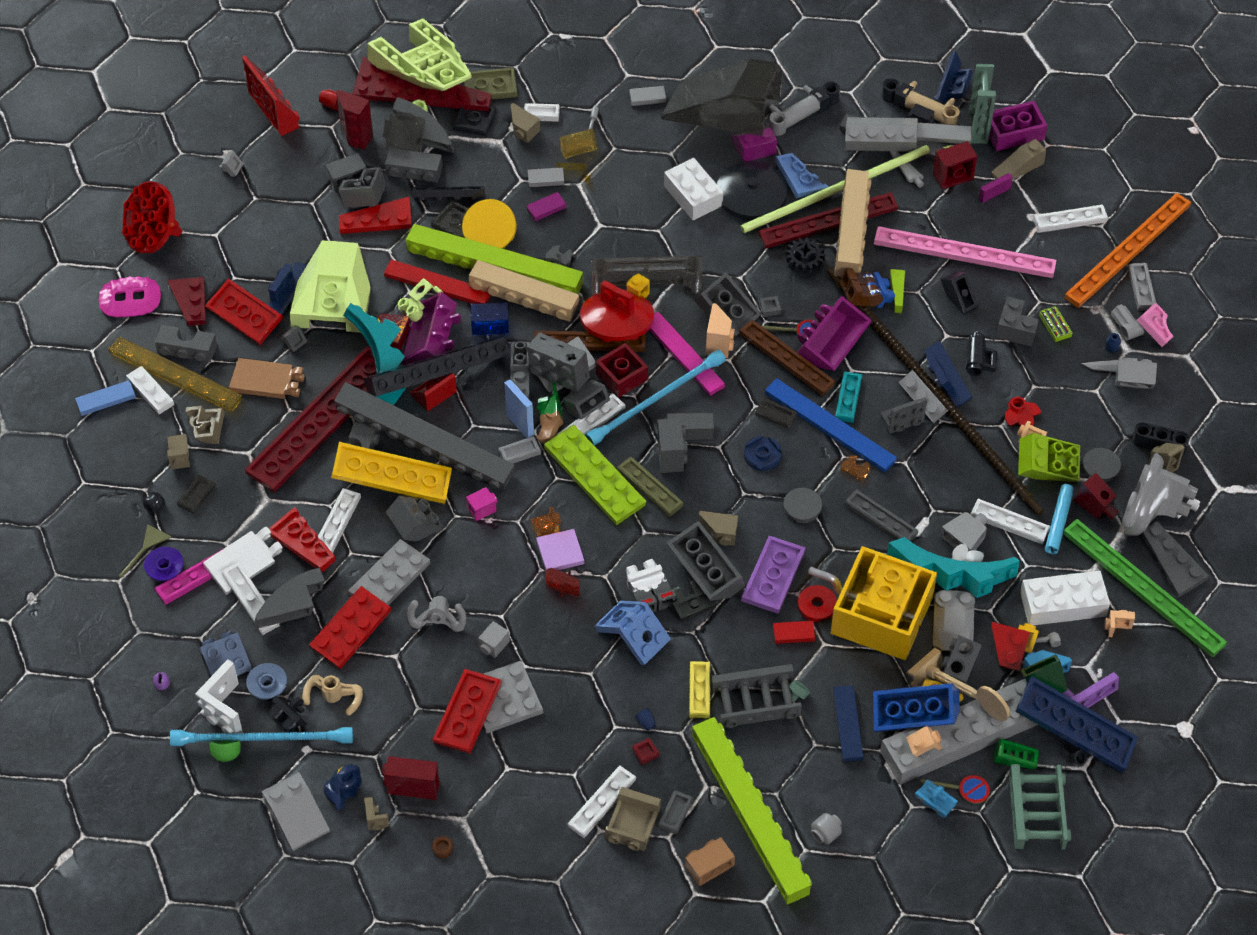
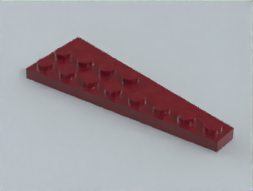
[352,57,492,111]

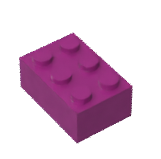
[989,101,1048,151]

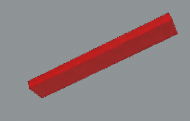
[384,259,491,308]

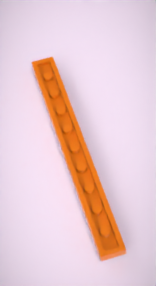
[1064,193,1191,308]

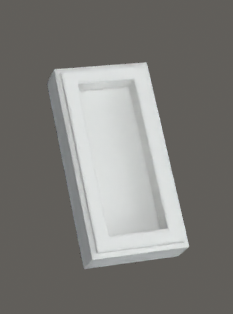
[524,103,560,121]

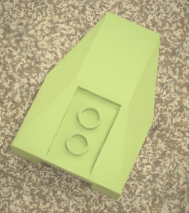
[290,240,371,332]

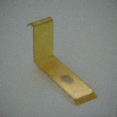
[557,162,590,182]

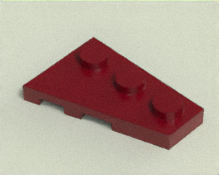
[167,277,206,326]

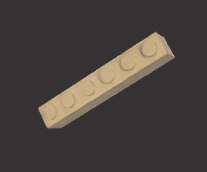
[469,260,579,322]

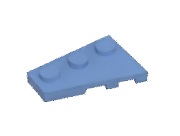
[775,153,829,198]

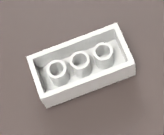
[1020,571,1110,625]

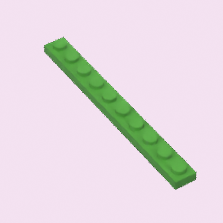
[1063,519,1227,658]

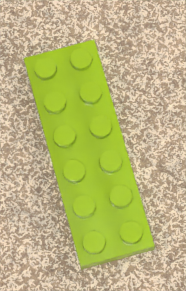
[544,425,646,525]

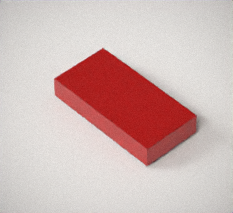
[773,621,815,644]

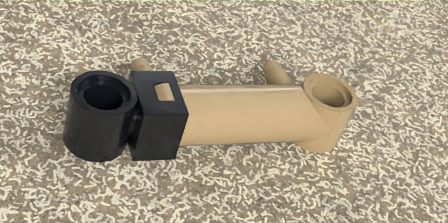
[881,78,960,125]

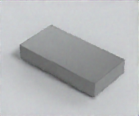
[629,86,666,106]
[528,168,564,187]
[498,436,541,464]

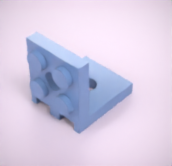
[594,601,671,665]

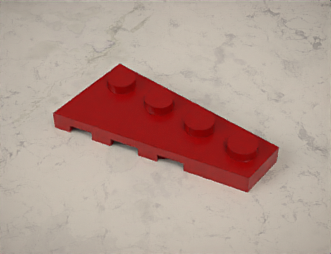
[339,196,412,234]
[269,507,336,573]

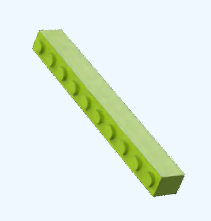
[406,224,583,294]
[692,717,812,905]

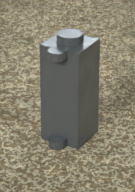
[667,413,714,440]

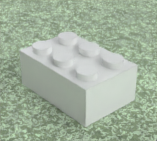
[664,158,723,220]

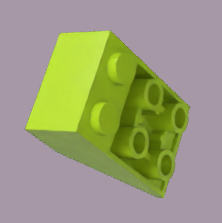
[1018,433,1080,482]

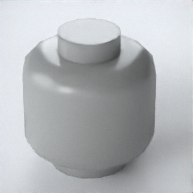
[810,813,842,844]

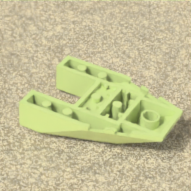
[367,18,471,91]

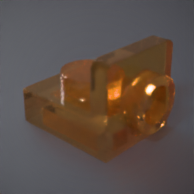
[531,507,561,537]

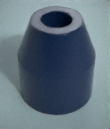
[1105,333,1121,353]
[635,708,656,731]

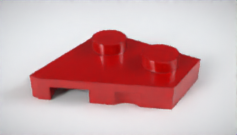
[991,622,1030,671]

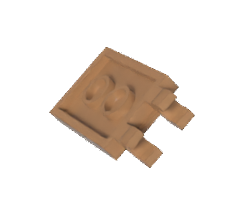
[229,358,305,399]

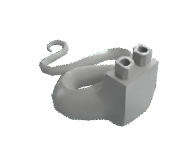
[1122,453,1198,536]

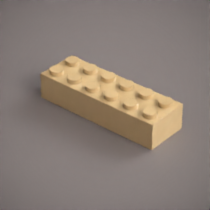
[835,169,871,278]

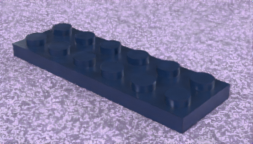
[1015,676,1138,772]

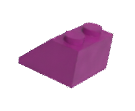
[731,127,777,162]

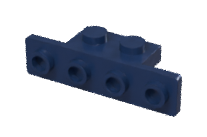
[935,51,973,105]
[268,262,307,316]
[924,341,972,407]

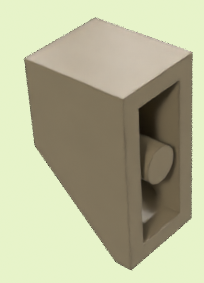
[511,103,541,143]
[1149,443,1185,473]
[699,511,738,546]

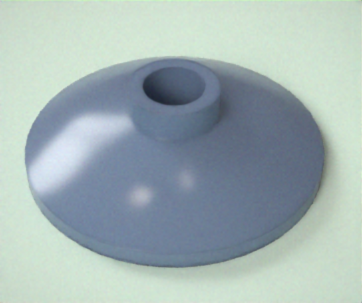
[246,663,287,700]

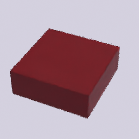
[632,737,660,765]

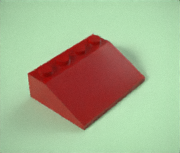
[242,56,300,136]

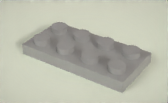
[348,539,430,605]

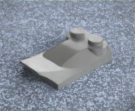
[932,590,975,653]

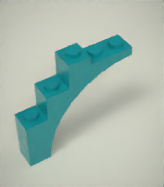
[343,303,406,406]
[887,537,1020,598]

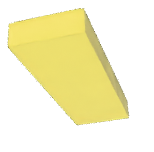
[689,661,710,718]

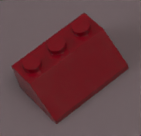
[336,89,373,150]

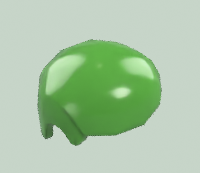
[209,740,241,762]

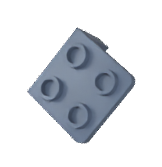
[199,631,251,676]

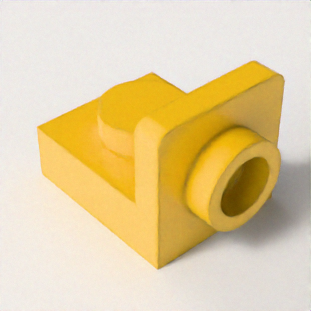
[1018,623,1039,653]

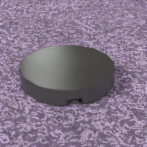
[1082,448,1121,482]
[783,488,822,523]

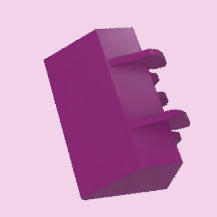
[401,292,461,364]
[797,296,872,371]

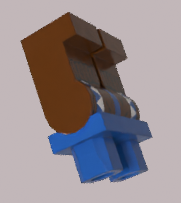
[840,268,895,308]

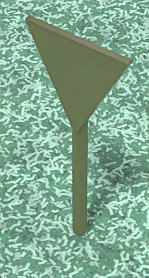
[119,524,172,578]

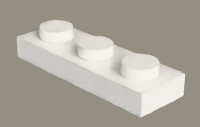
[126,366,174,415]

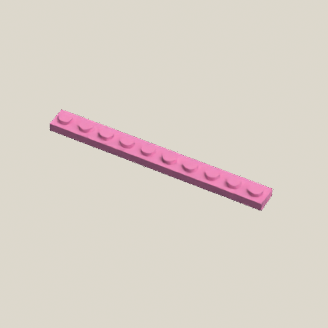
[874,226,1057,278]

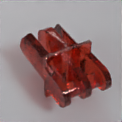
[545,568,580,597]

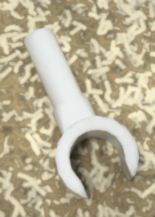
[1175,499,1200,519]

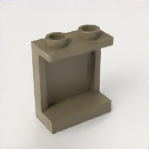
[605,787,661,851]

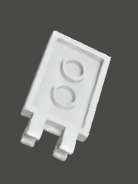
[203,526,283,595]

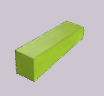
[889,269,905,313]

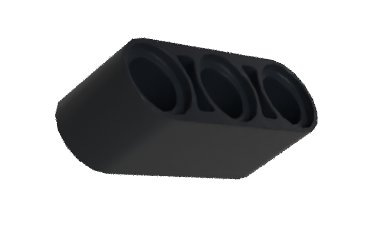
[1132,422,1190,455]

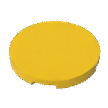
[462,199,517,249]

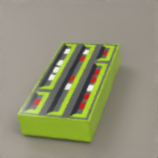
[1039,306,1073,342]

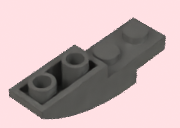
[510,341,530,399]

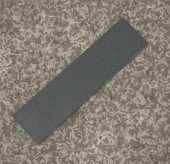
[844,489,919,541]

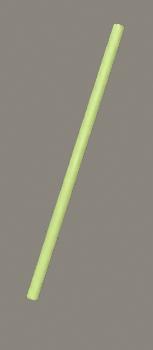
[740,145,930,233]

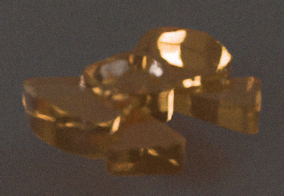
[840,456,870,481]

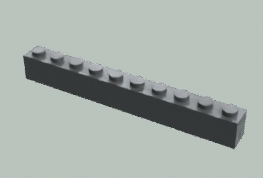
[334,382,515,490]

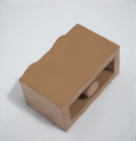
[685,837,735,886]

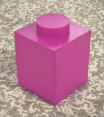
[466,487,498,521]

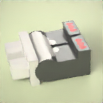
[626,559,676,612]

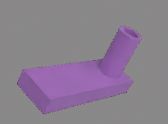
[1062,672,1119,708]

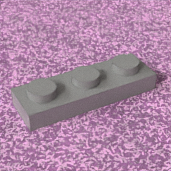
[898,370,948,423]

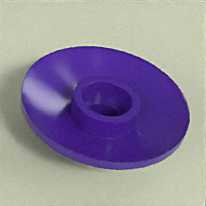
[144,547,184,581]

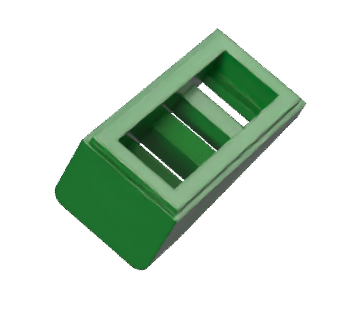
[993,738,1039,769]

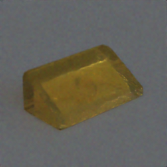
[560,129,597,158]

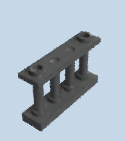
[712,664,802,728]

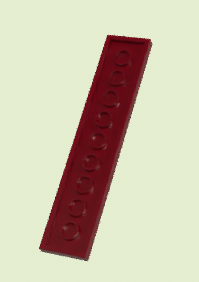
[245,346,377,493]

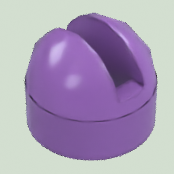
[153,672,170,690]

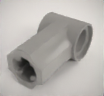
[1111,304,1145,341]

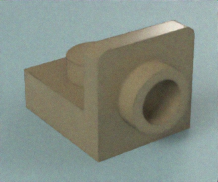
[364,797,389,830]

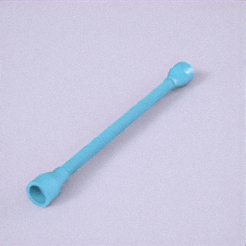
[585,349,726,446]
[170,727,353,746]

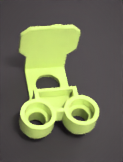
[398,278,442,322]

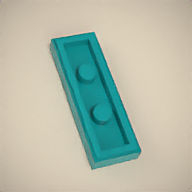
[835,371,863,423]

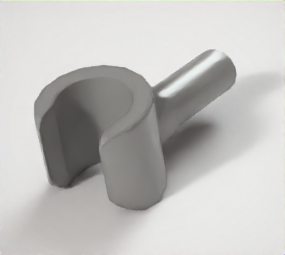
[1035,632,1061,647]

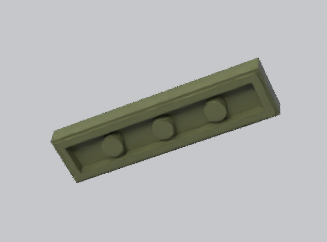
[617,457,684,517]

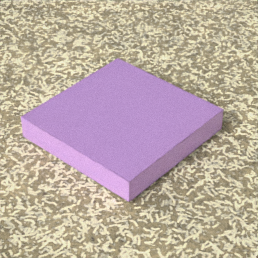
[536,529,584,573]

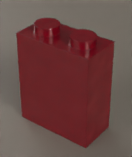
[382,756,440,800]

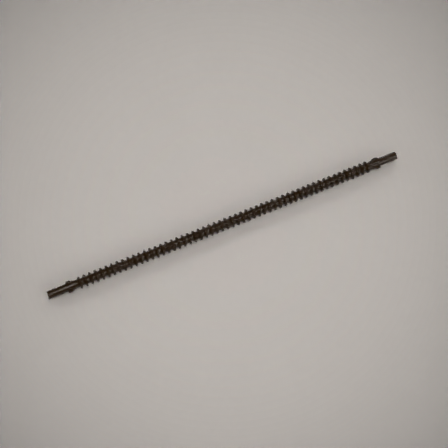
[827,267,1044,515]

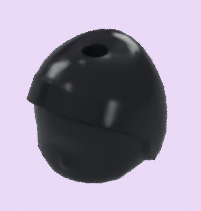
[143,492,166,514]

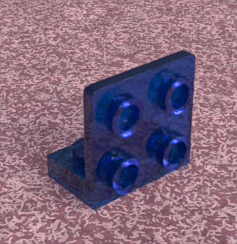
[471,302,509,335]

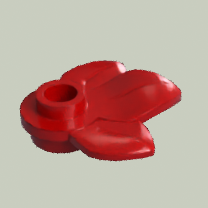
[1005,396,1041,426]

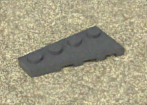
[1141,521,1209,598]

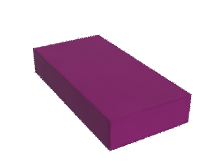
[979,173,1013,203]
[526,192,566,221]

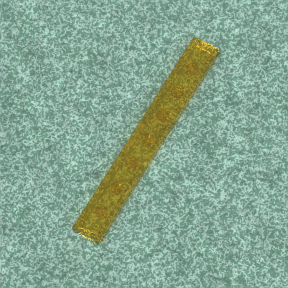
[108,336,243,412]

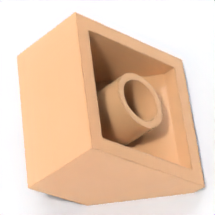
[706,303,735,358]

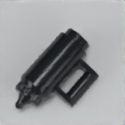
[966,331,997,376]

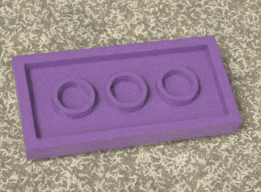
[741,536,806,614]

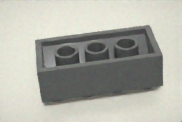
[667,521,746,601]

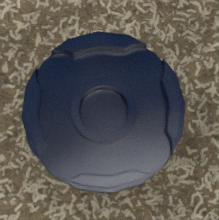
[744,436,782,471]

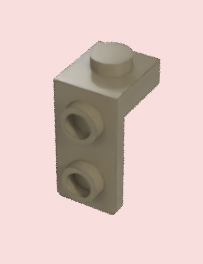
[167,434,190,470]

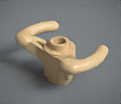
[302,675,363,716]

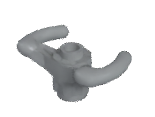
[407,596,466,632]

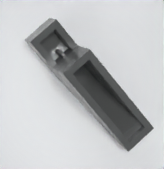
[392,97,454,153]
[254,568,325,629]

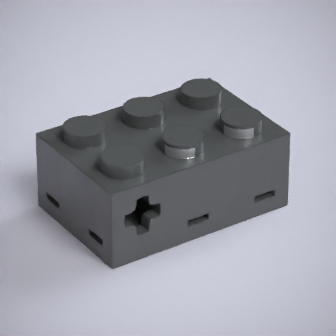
[527,332,590,392]

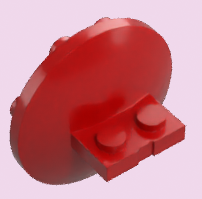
[122,181,183,254]
[580,280,654,342]

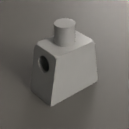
[940,512,988,551]

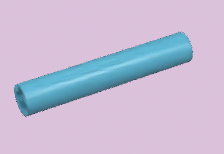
[1045,484,1074,554]

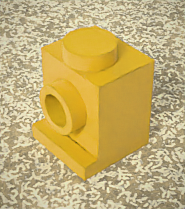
[626,273,650,298]

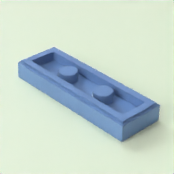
[75,380,136,416]

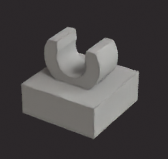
[219,151,243,177]

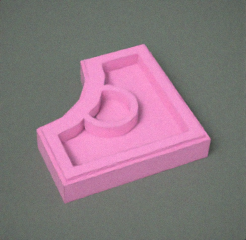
[1137,303,1173,347]

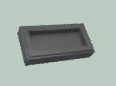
[658,790,693,835]

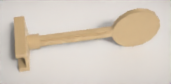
[907,648,1010,721]

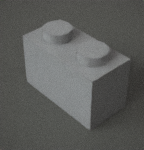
[1115,357,1157,389]

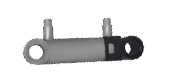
[769,81,840,136]

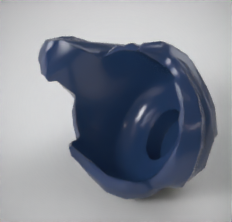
[324,764,362,810]

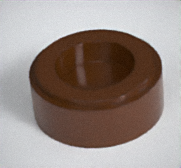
[432,836,453,858]

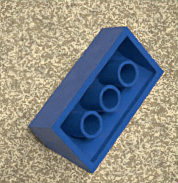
[873,683,960,732]

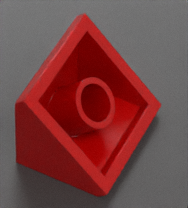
[409,373,457,412]

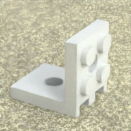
[195,659,243,734]

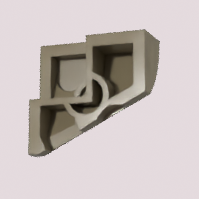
[185,406,225,444]

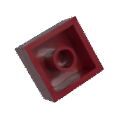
[933,141,977,189]
[596,343,648,398]

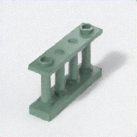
[969,64,996,144]
[1009,764,1071,849]

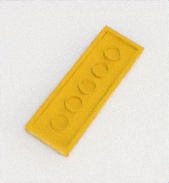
[331,442,452,504]

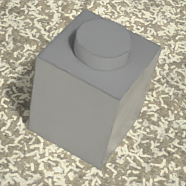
[478,621,510,658]

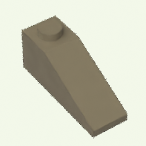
[991,139,1047,180]

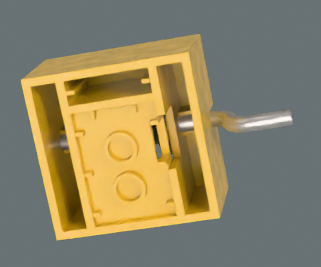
[808,546,937,661]

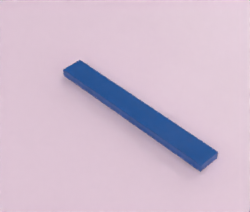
[765,378,897,473]

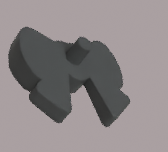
[546,245,573,267]

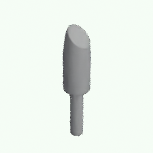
[588,105,599,132]

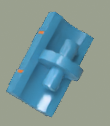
[915,779,958,818]

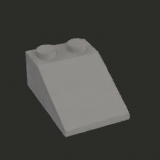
[262,772,330,851]

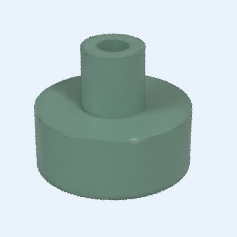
[789,680,810,701]

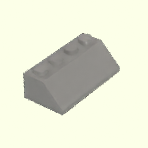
[845,117,918,151]

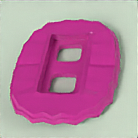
[98,276,161,318]

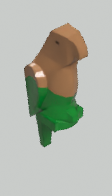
[536,382,564,444]

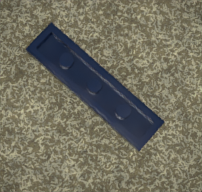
[833,685,863,762]

